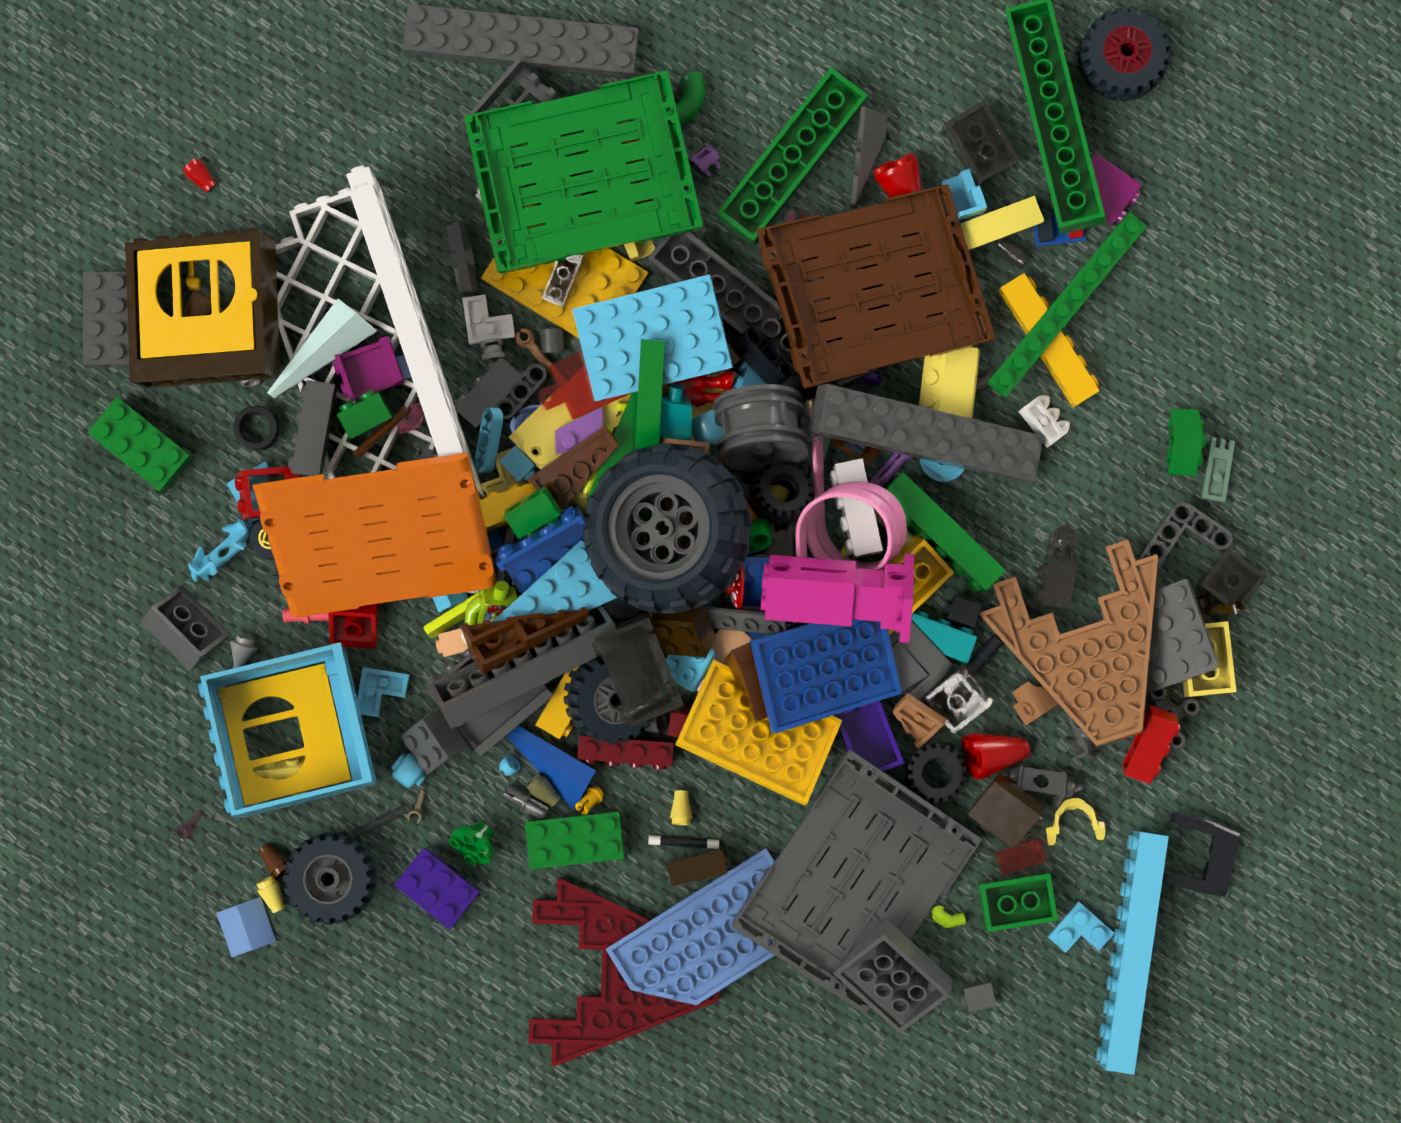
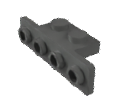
[705,604,787,634]

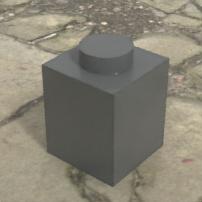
[959,981,997,1012]

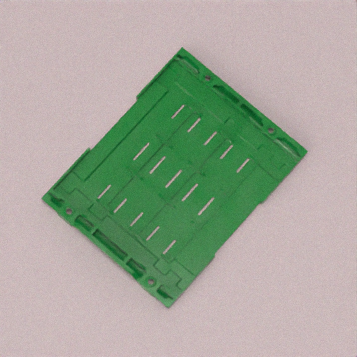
[464,70,703,273]

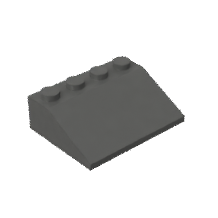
[833,919,953,1034]

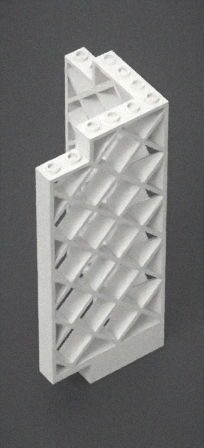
[276,166,484,507]

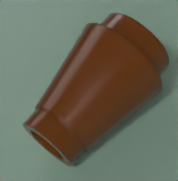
[258,843,288,879]

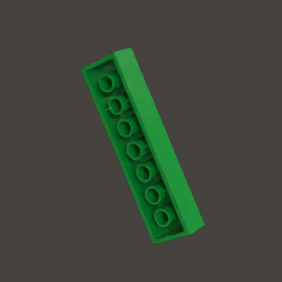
[717,67,868,246]

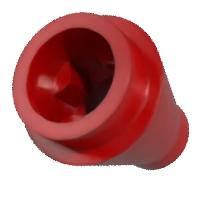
[182,158,216,193]

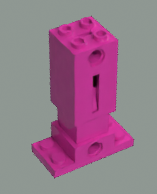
[761,554,914,643]

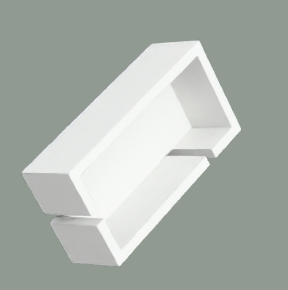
[830,458,883,559]

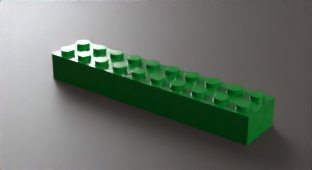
[1005,0,1106,235]

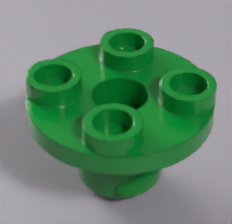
[449,822,494,866]

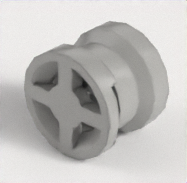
[480,338,505,362]

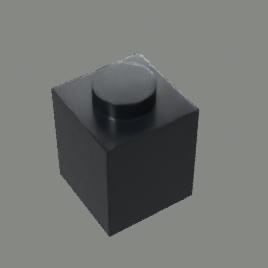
[944,596,982,628]

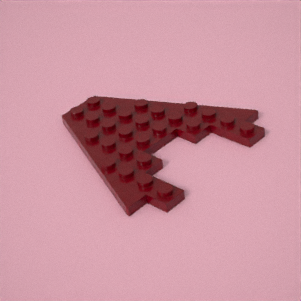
[528,878,719,1066]

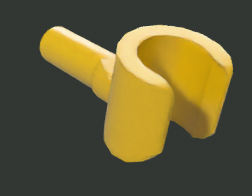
[186,261,201,291]

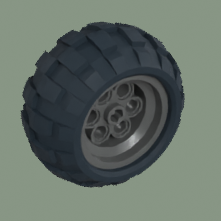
[583,444,752,613]

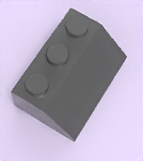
[141,586,230,672]

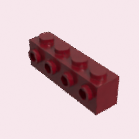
[577,732,674,770]

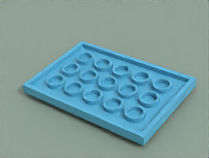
[572,274,733,401]

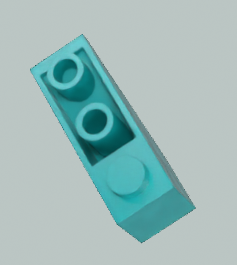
[911,610,977,664]

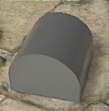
[540,328,565,354]

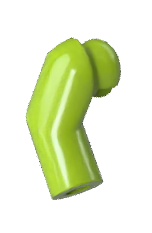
[932,905,966,928]

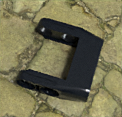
[1162,812,1240,897]

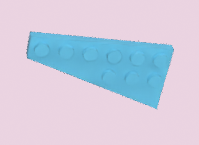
[492,540,617,622]

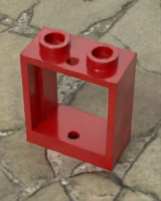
[235,466,299,520]

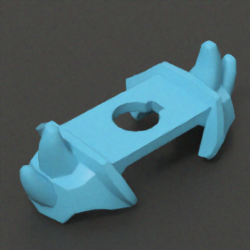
[188,519,254,582]

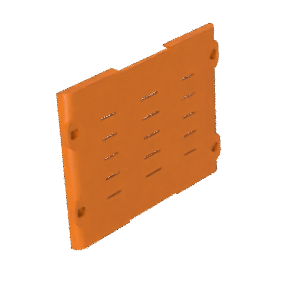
[252,452,497,617]

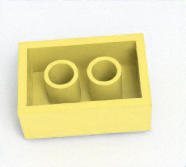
[1183,621,1236,697]

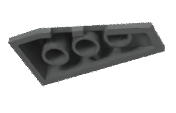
[850,107,891,208]

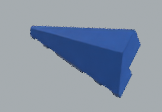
[506,725,597,810]

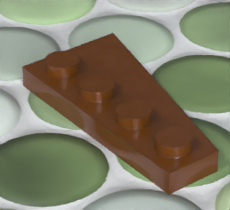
[528,425,619,512]

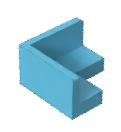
[941,169,987,223]

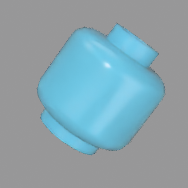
[391,753,427,788]

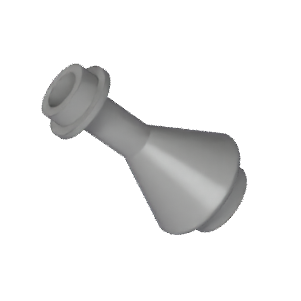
[226,635,258,687]

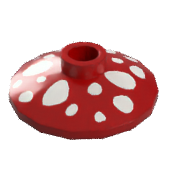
[725,566,744,610]

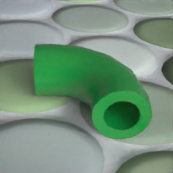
[666,71,706,127]

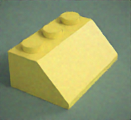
[919,347,980,419]

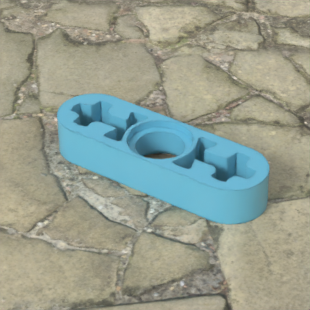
[474,408,503,473]

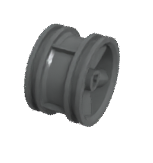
[713,384,808,472]

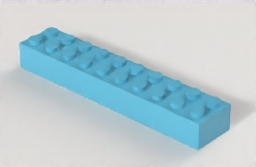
[1096,831,1169,1075]

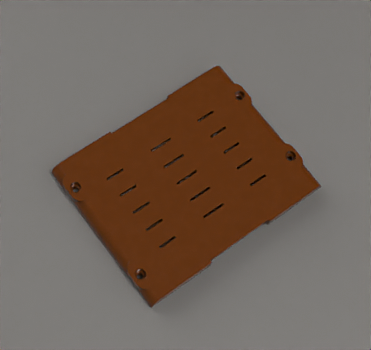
[756,184,996,389]

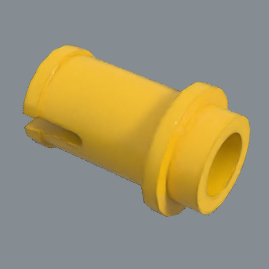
[575,786,604,815]

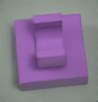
[690,146,721,176]

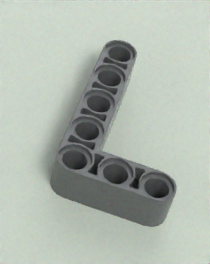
[1117,502,1233,591]

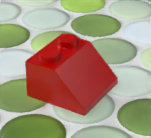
[328,603,380,649]

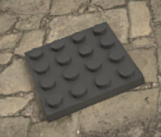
[1100,578,1221,695]

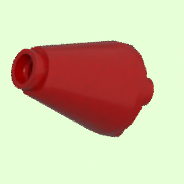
[873,152,922,198]
[961,733,1030,780]

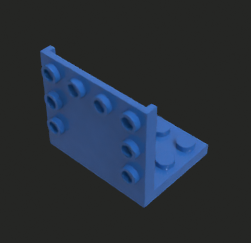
[496,505,586,595]

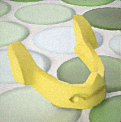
[1046,798,1105,845]

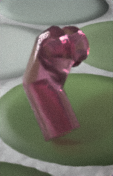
[397,403,425,434]

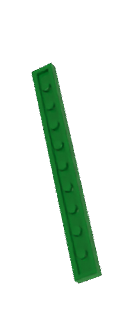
[987,211,1147,398]

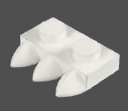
[1018,395,1070,448]

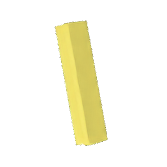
[952,196,1044,250]

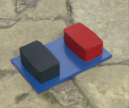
[1033,214,1087,247]

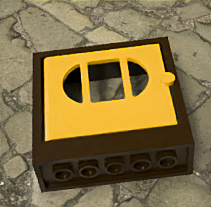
[125,228,281,388]

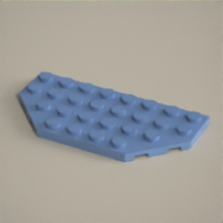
[605,848,774,1005]

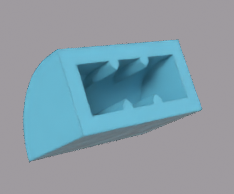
[691,409,723,459]

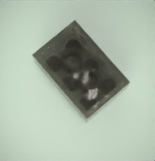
[942,100,1020,187]

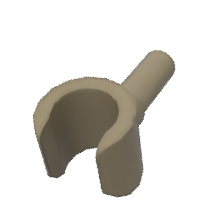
[407,790,426,824]

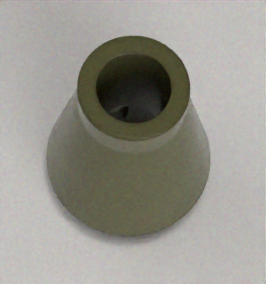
[526,773,561,807]

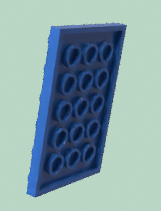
[750,620,902,733]

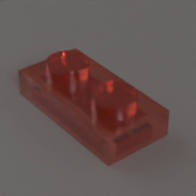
[994,839,1047,876]

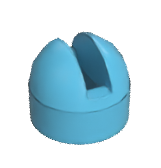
[499,755,520,776]

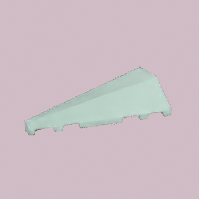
[267,299,377,399]

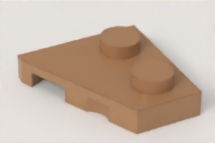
[893,693,946,749]

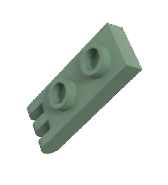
[1201,437,1235,503]

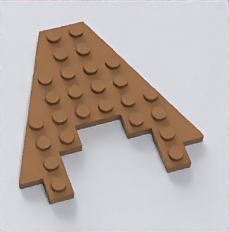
[980,540,1158,747]

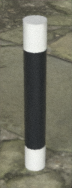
[648,835,719,849]

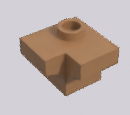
[1012,681,1059,726]

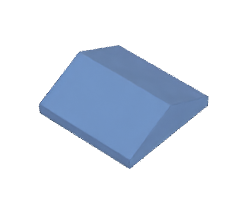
[216,897,276,957]

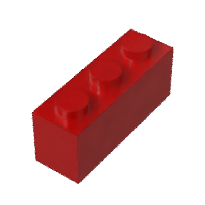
[1122,705,1180,784]

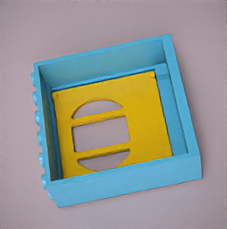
[198,642,377,819]

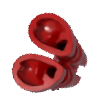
[667,370,733,407]

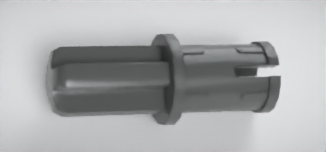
[503,784,549,819]

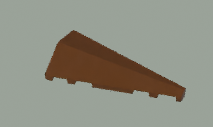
[461,607,589,675]

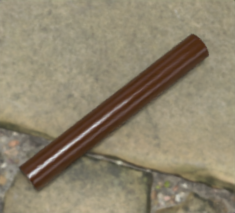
[352,405,410,459]

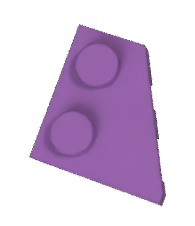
[555,408,603,454]

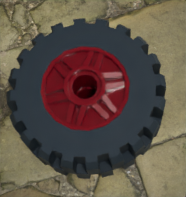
[1078,7,1171,101]

